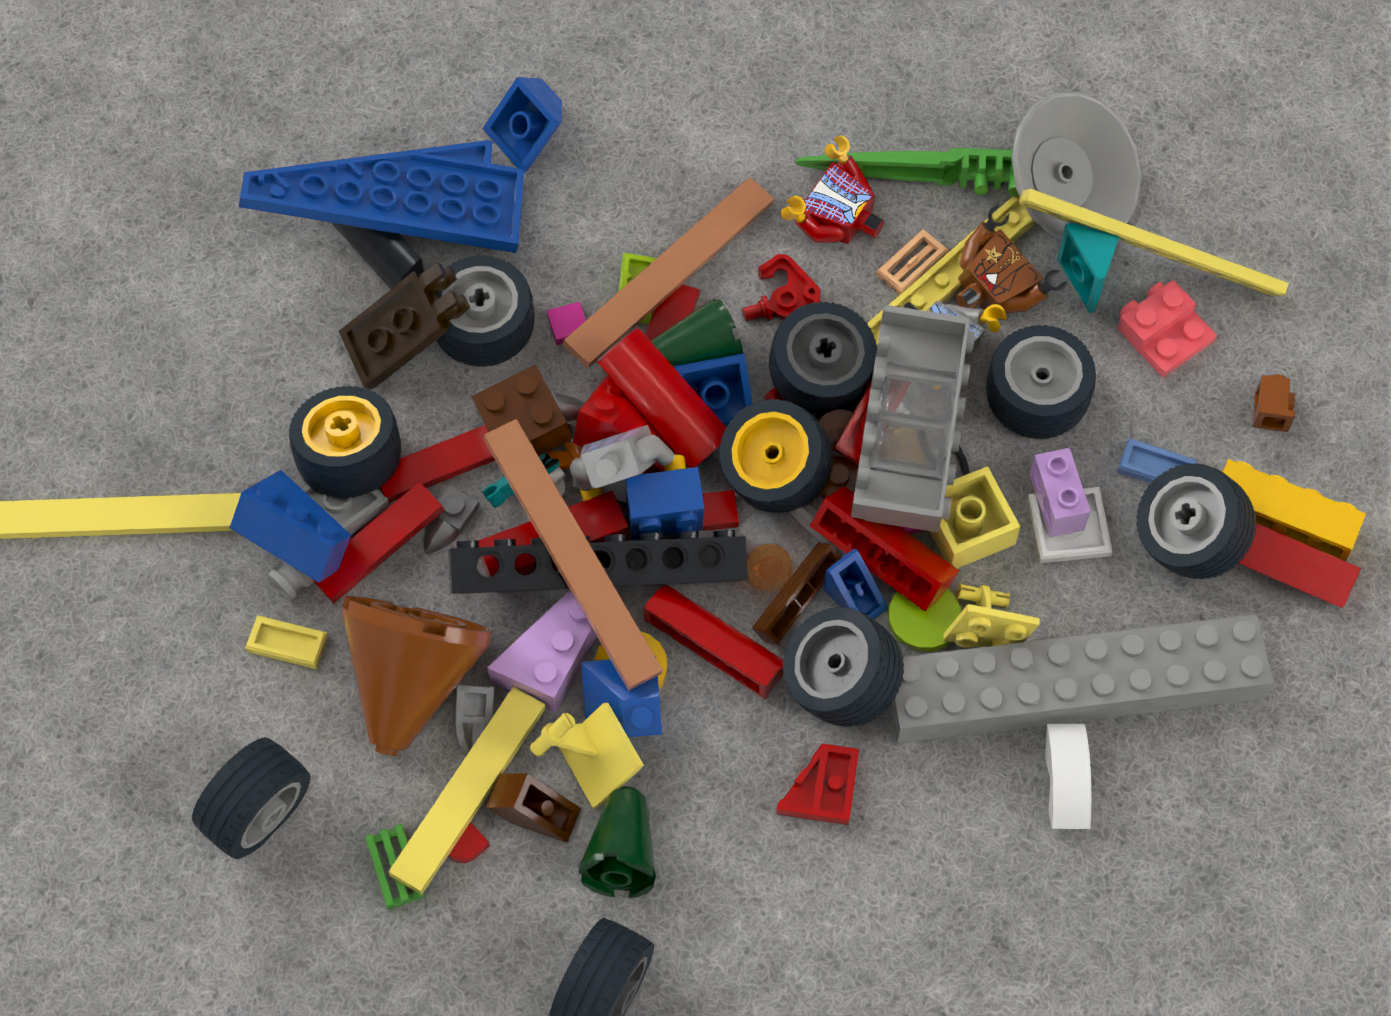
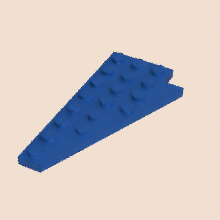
[239,140,524,253]

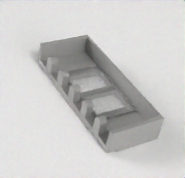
[851,305,975,532]

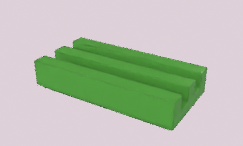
[365,824,425,910]

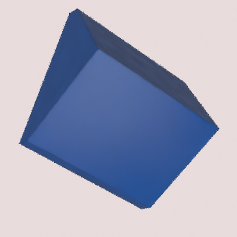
[674,353,753,427]

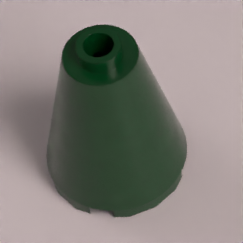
[651,299,743,367]
[578,786,656,898]

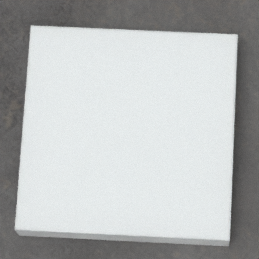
[1027,487,1113,564]

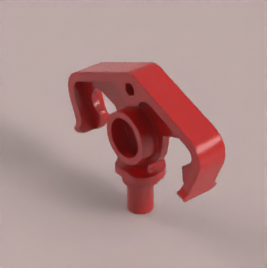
[742,254,821,321]

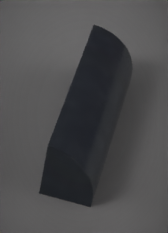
[332,223,424,289]

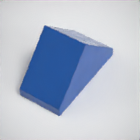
[824,549,889,619]

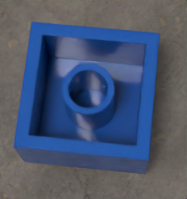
[625,467,704,541]

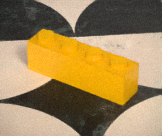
[1223,459,1366,561]

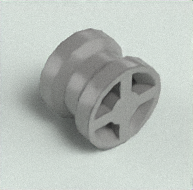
[267,561,313,602]

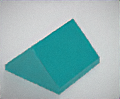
[1057,222,1119,314]

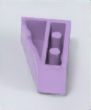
[487,590,597,713]

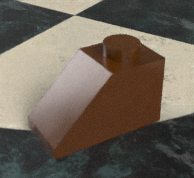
[486,773,581,842]

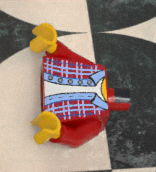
[781,135,884,244]

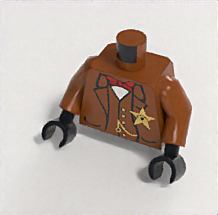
[956,205,1067,314]

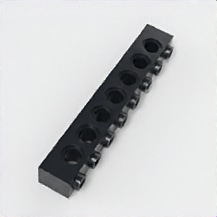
[448,530,748,594]

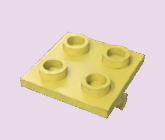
[943,583,1040,648]
[530,703,644,809]

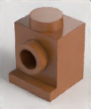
[1252,374,1295,432]

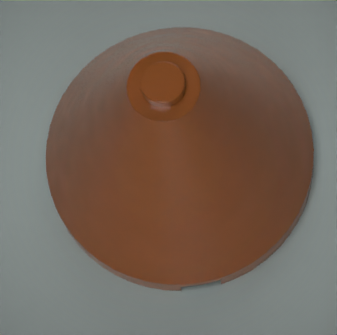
[342,596,493,756]

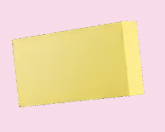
[245,615,328,669]

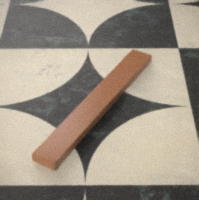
[562,177,774,369]
[483,419,663,691]

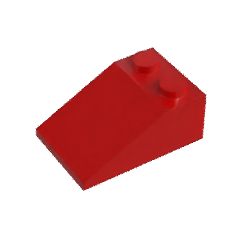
[573,374,678,474]

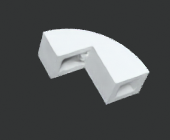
[1045,724,1092,829]

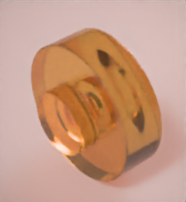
[747,544,792,591]

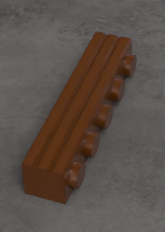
[752,542,842,645]

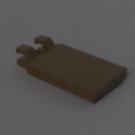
[339,262,471,389]

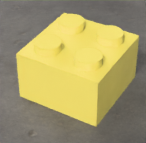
[929,466,1020,569]

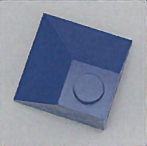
[482,77,562,173]
[581,656,662,737]

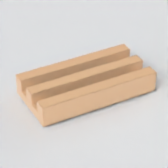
[876,229,949,295]

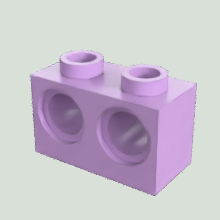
[1029,448,1090,538]

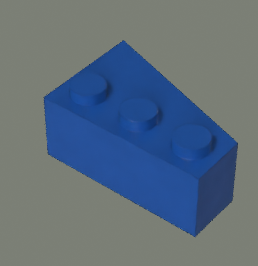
[229,470,351,583]

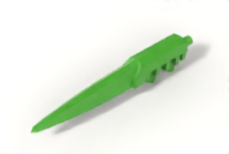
[794,147,1019,197]

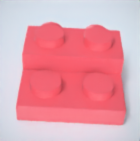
[1117,280,1217,377]

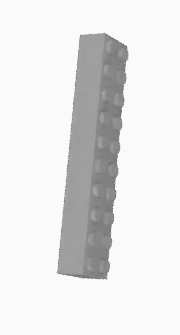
[891,614,1273,743]

